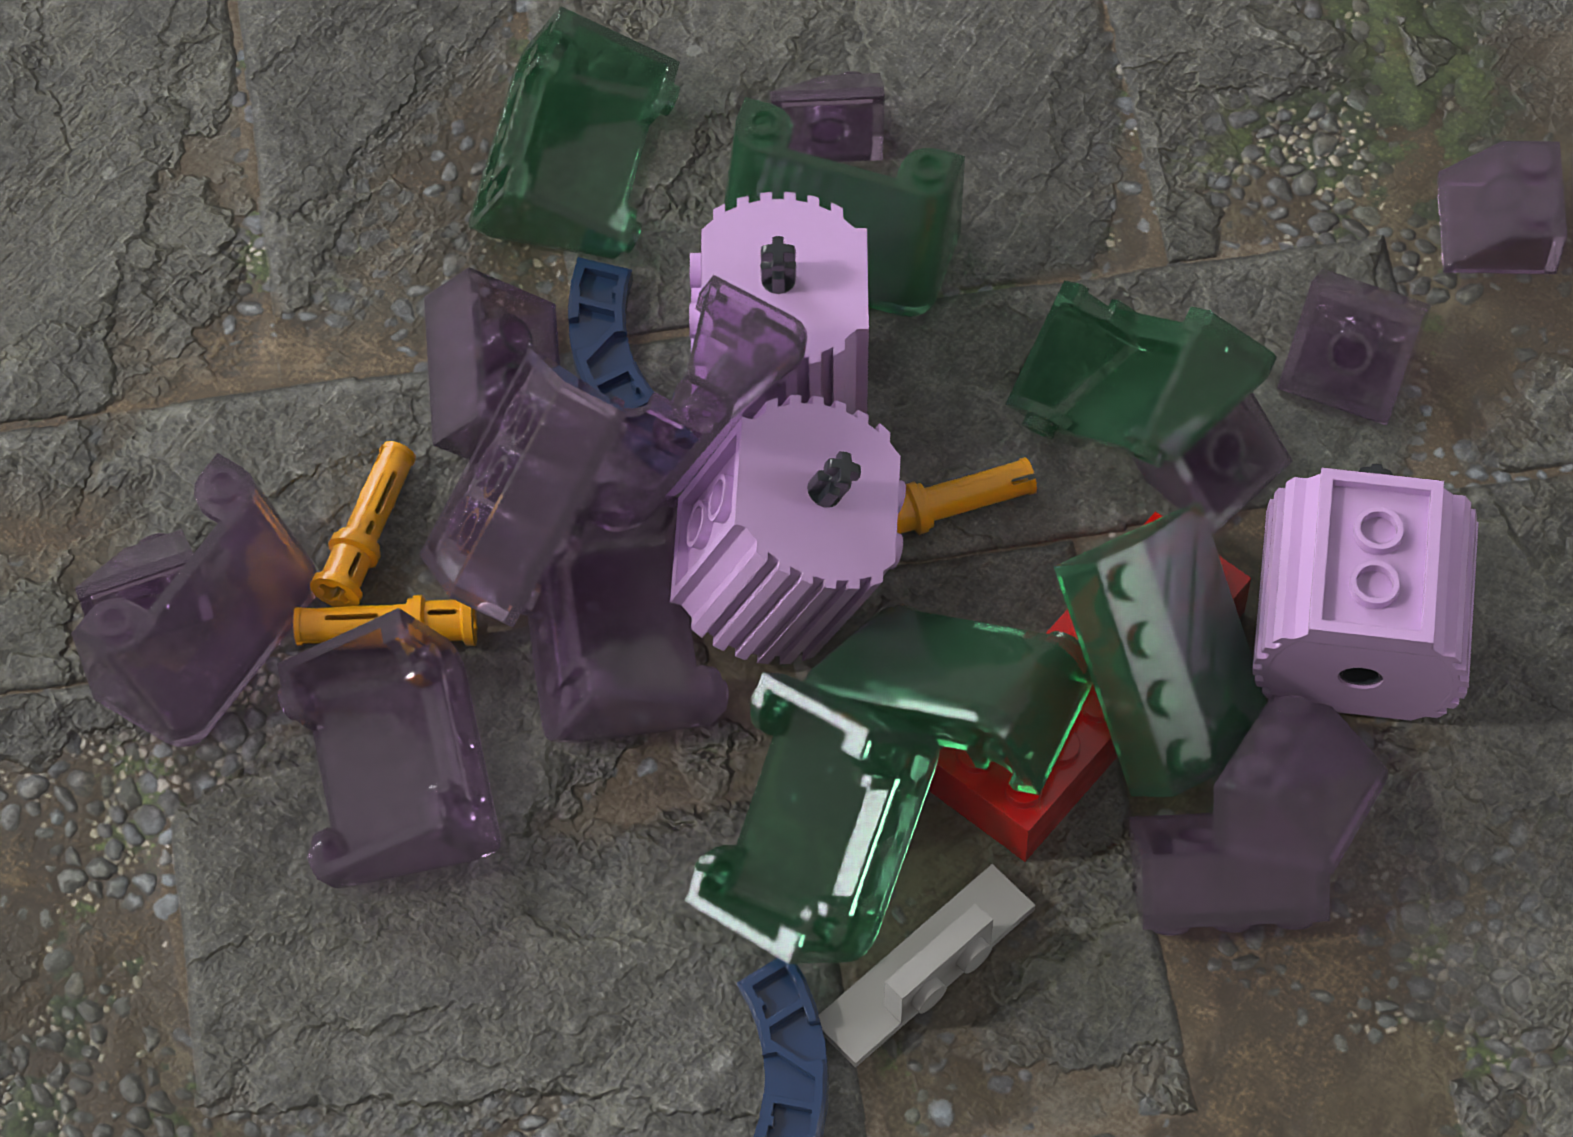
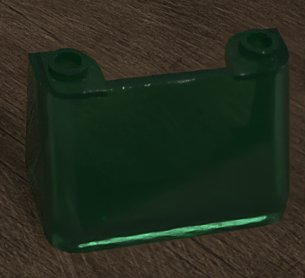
[469,6,680,260]
[724,97,965,317]
[1005,280,1277,467]
[796,604,1098,795]
[685,672,940,964]

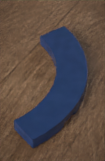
[568,257,722,491]
[736,950,829,1137]

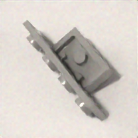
[819,864,1035,1068]

